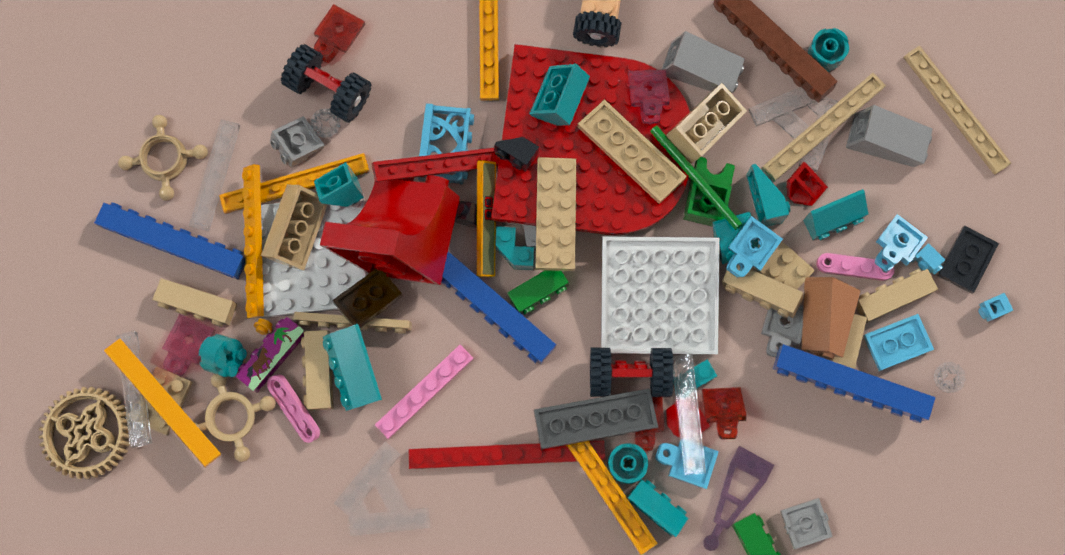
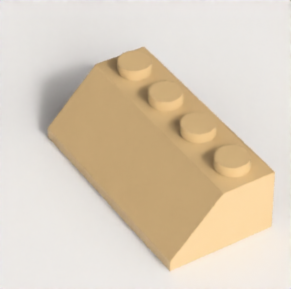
[261,184,328,271]

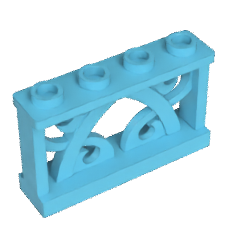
[417,103,474,185]

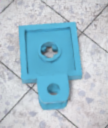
[875,214,928,272]
[726,216,783,277]
[655,438,719,489]

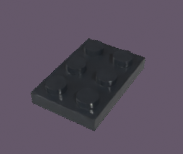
[937,225,999,294]

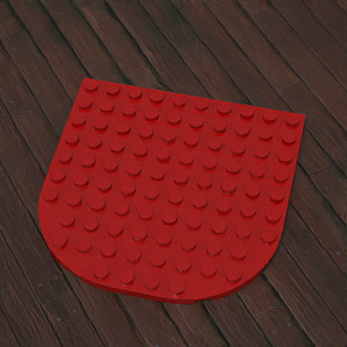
[491,44,690,235]

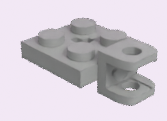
[761,305,804,358]

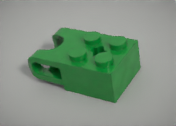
[683,157,735,227]

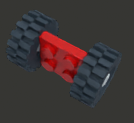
[281,44,372,123]
[590,347,674,397]

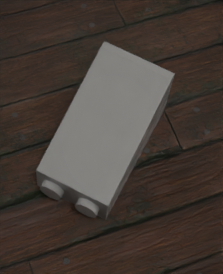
[661,31,744,93]
[846,105,933,167]

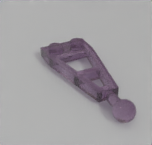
[703,446,774,551]

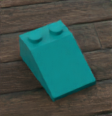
[746,164,791,227]

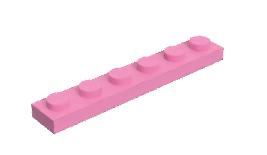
[375,345,474,439]

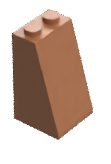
[802,277,860,360]

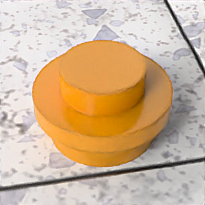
[253,318,273,335]

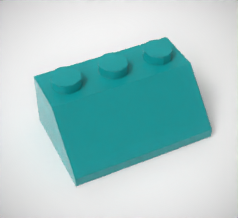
[530,64,590,126]
[803,189,869,241]
[627,480,689,537]

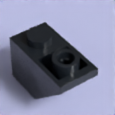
[494,137,539,172]
[455,201,477,228]

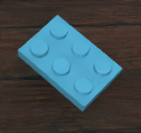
[863,314,934,371]

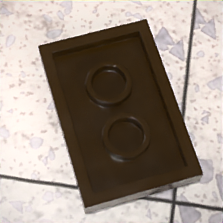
[332,269,403,328]

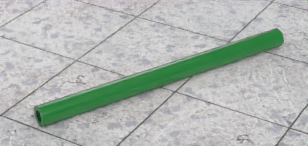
[650,126,743,230]

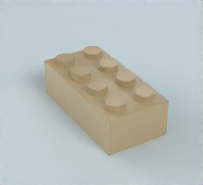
[666,83,747,163]

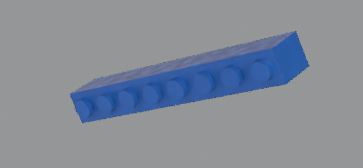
[94,202,246,280]
[441,251,557,364]
[772,344,936,423]

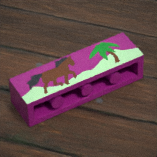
[235,316,305,393]

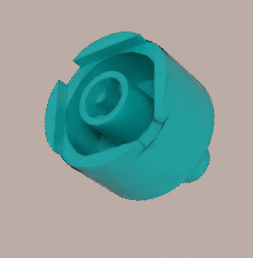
[808,28,849,72]
[199,334,247,377]
[607,443,648,484]

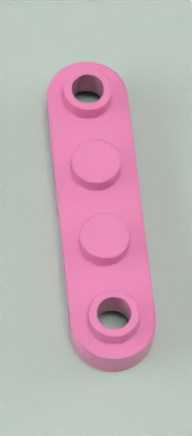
[816,253,894,281]
[267,374,320,443]

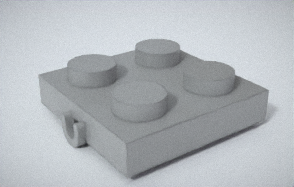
[780,498,833,549]

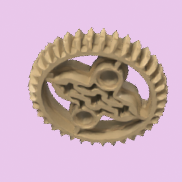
[38,387,133,479]

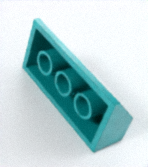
[323,324,382,411]

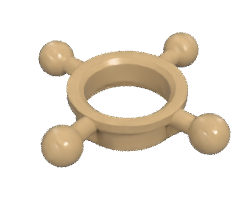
[118,115,208,201]
[195,374,276,462]

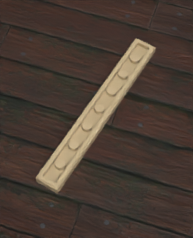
[903,45,1012,175]
[761,73,886,182]

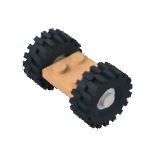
[573,0,622,47]

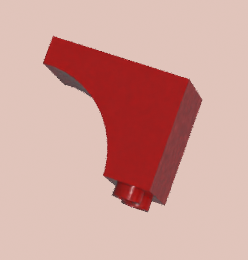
[320,175,460,285]

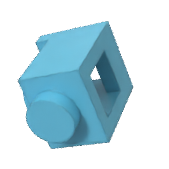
[912,243,945,275]
[978,293,1013,322]

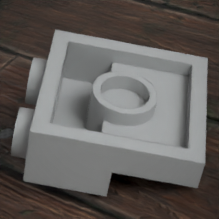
[270,116,324,168]

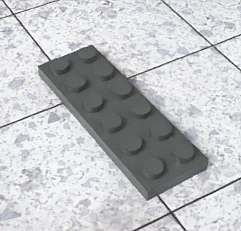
[533,388,658,450]

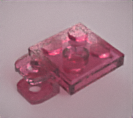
[628,70,670,124]
[162,314,216,377]

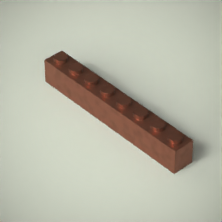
[713,0,838,103]

